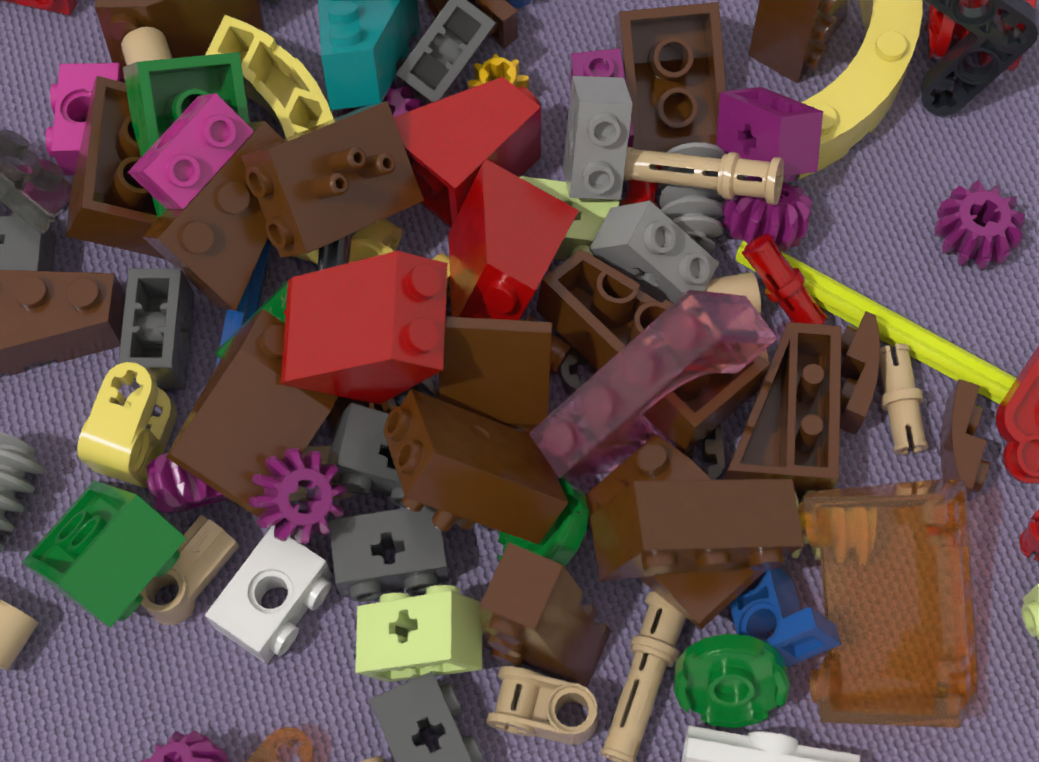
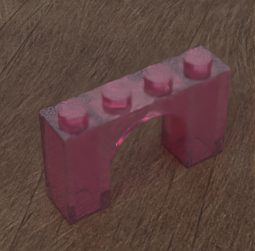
[529,290,778,478]

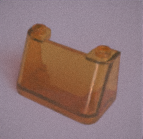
[798,479,979,728]

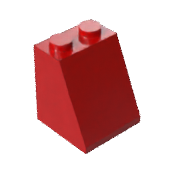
[393,77,541,228]
[449,159,579,320]
[280,251,448,404]

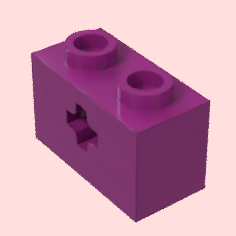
[716,87,823,182]

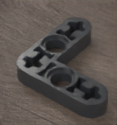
[921,0,1038,116]

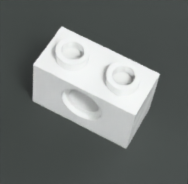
[205,526,332,664]

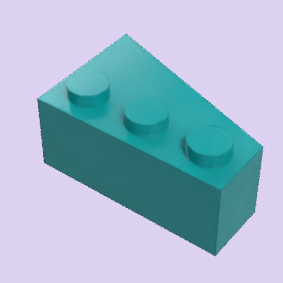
[318,0,421,110]

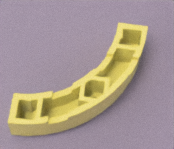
[796,0,923,180]
[205,15,335,264]

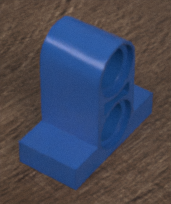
[730,567,842,667]

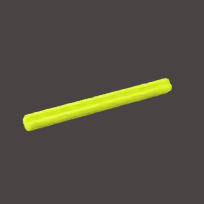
[735,240,1017,404]

